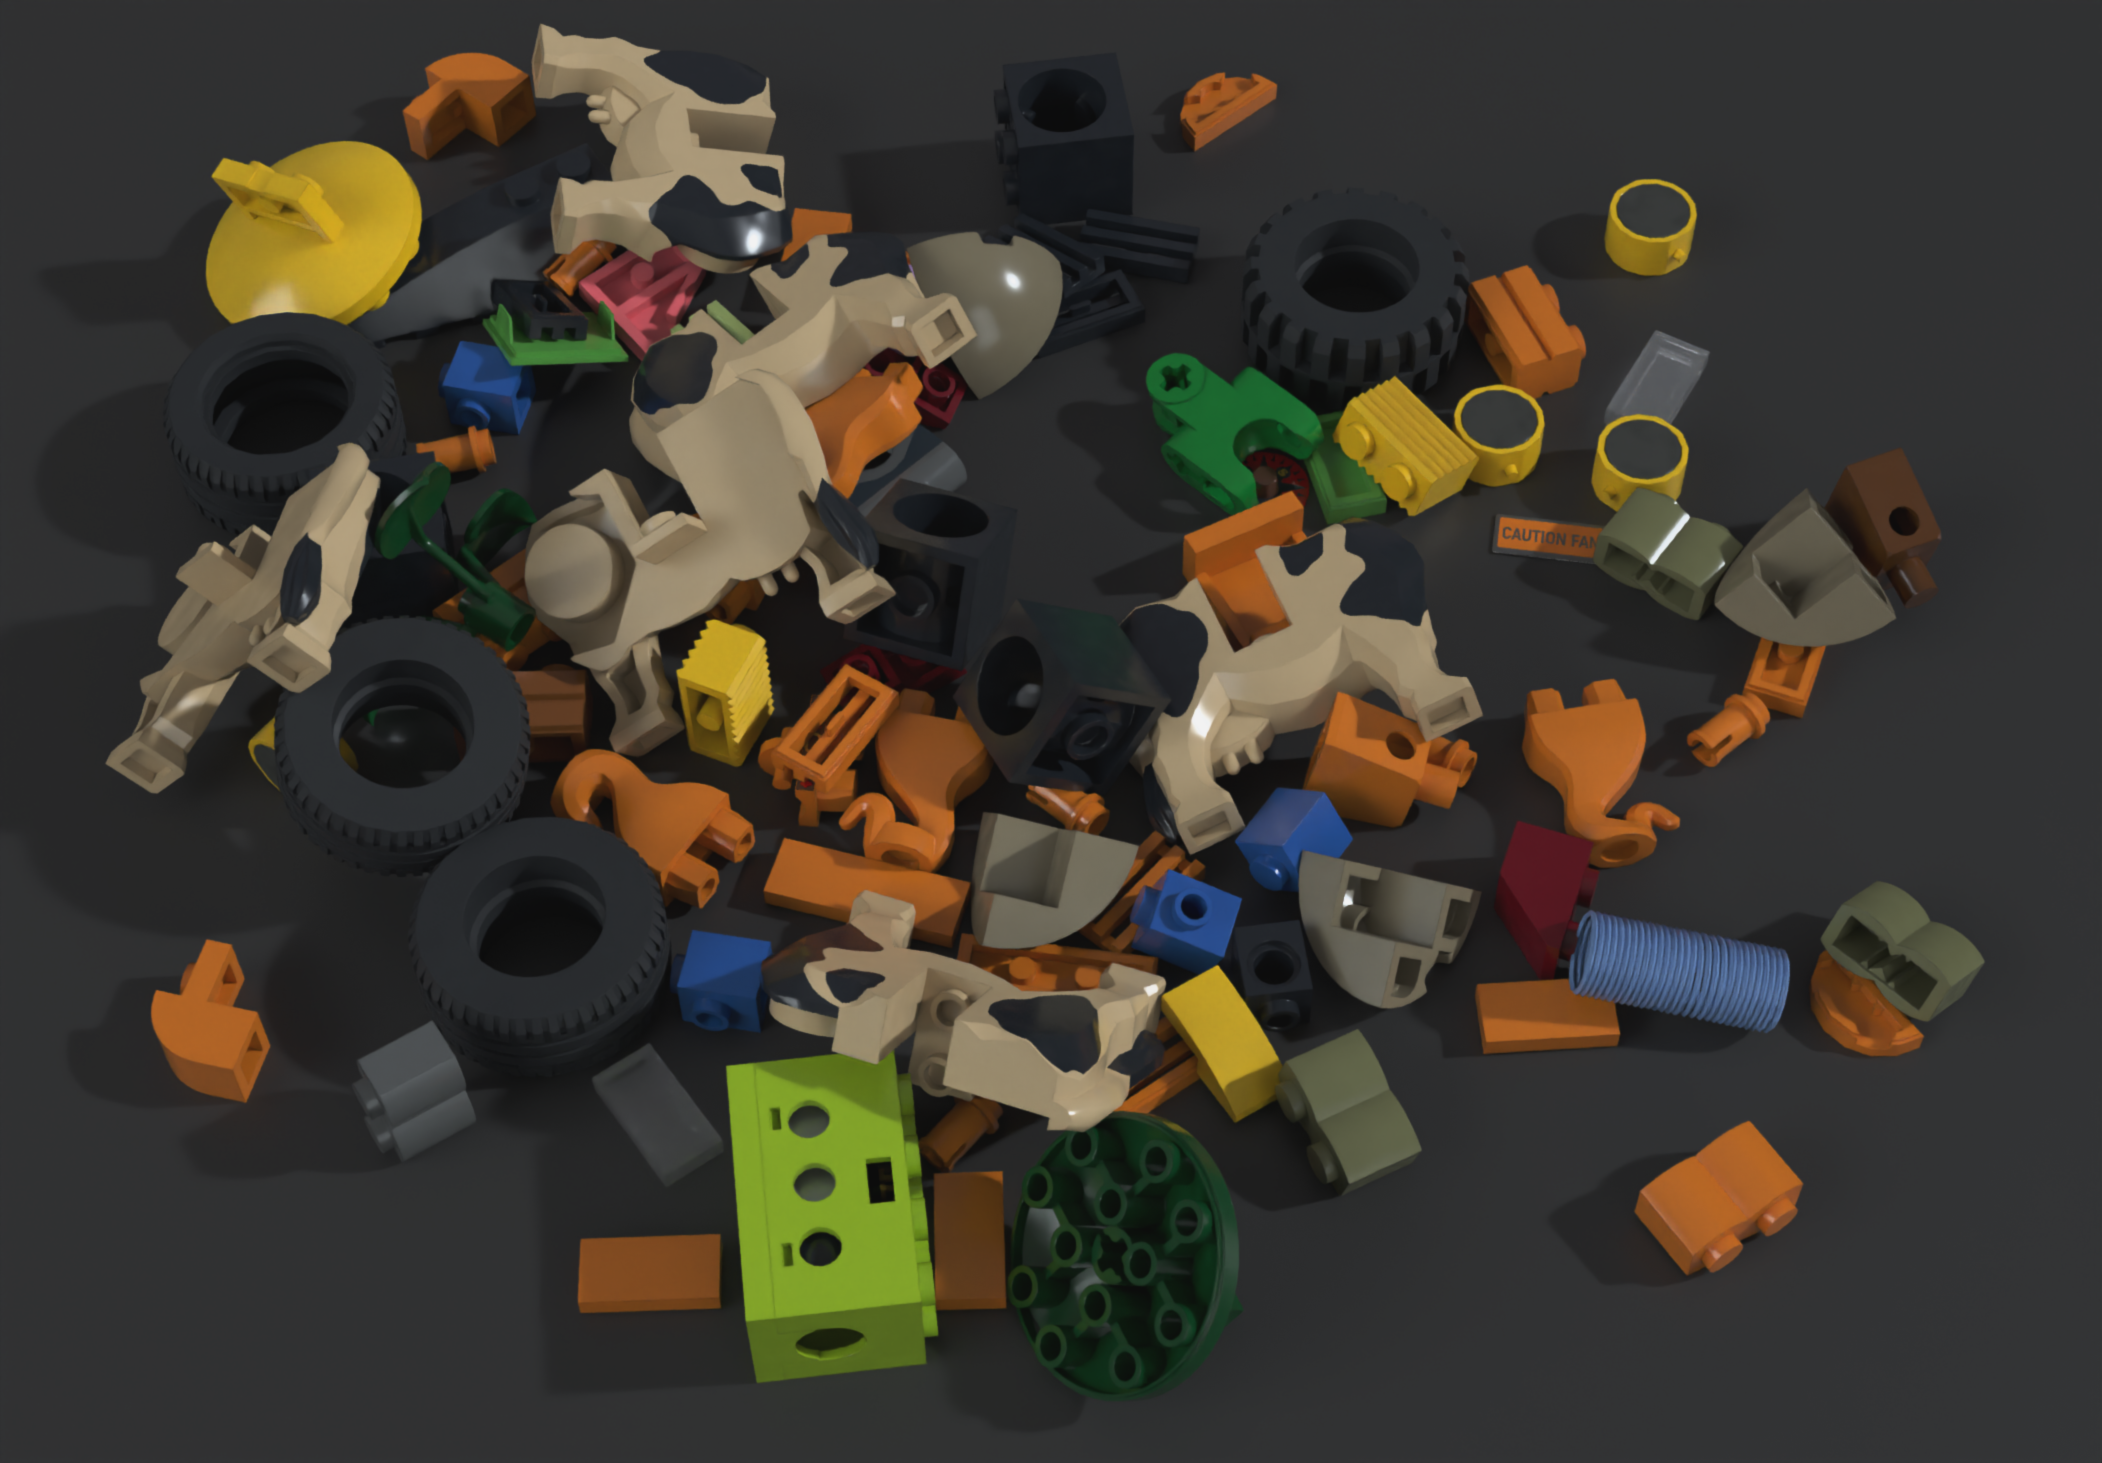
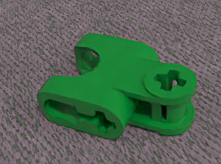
[1146,353,1324,516]

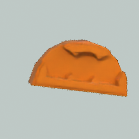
[1180,72,1277,152]
[1809,950,1924,1056]

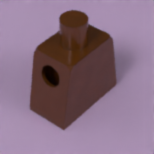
[1824,447,1942,609]

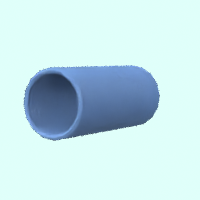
[1569,910,1790,1033]

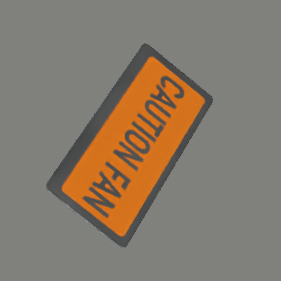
[1492,514,1605,564]

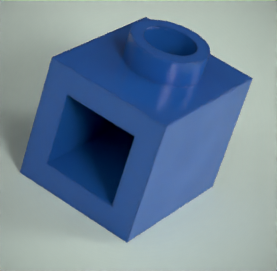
[438,341,536,435]
[1235,787,1353,892]
[1130,869,1242,975]
[670,930,772,1033]

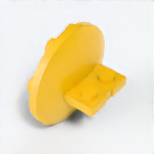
[206,141,422,325]

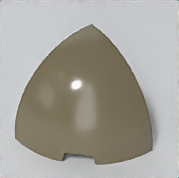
[907,232,1063,400]
[1714,488,1896,647]
[971,812,1139,949]
[1298,850,1482,1009]

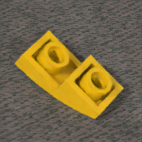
[1160,965,1283,1123]

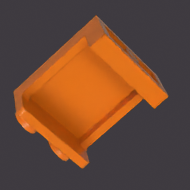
[1182,491,1307,652]

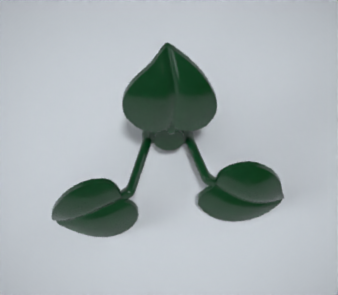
[363,462,537,727]

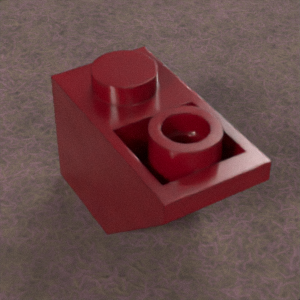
[1494,820,1600,980]

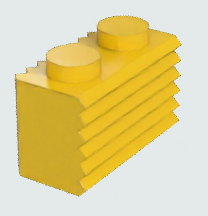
[1332,376,1479,516]
[676,619,775,767]

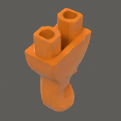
[804,362,923,499]
[1522,679,1680,868]
[839,688,994,874]
[550,749,755,908]

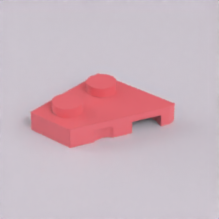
[579,246,706,361]

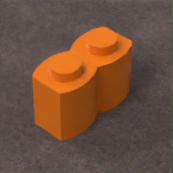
[1634,1121,1803,1276]

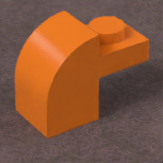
[403,53,536,160]
[151,939,270,1103]

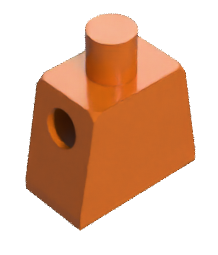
[1302,692,1460,828]

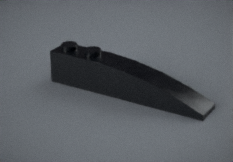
[347,143,628,349]

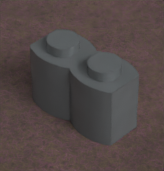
[352,1020,476,1163]

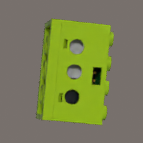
[726,1050,938,1383]

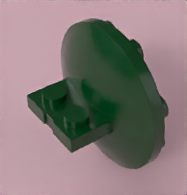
[1007,1111,1244,1401]

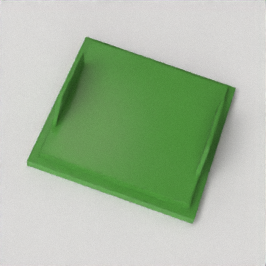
[483,301,628,366]

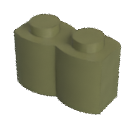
[1593,487,1743,620]
[1820,881,1985,1022]
[1275,1029,1422,1196]

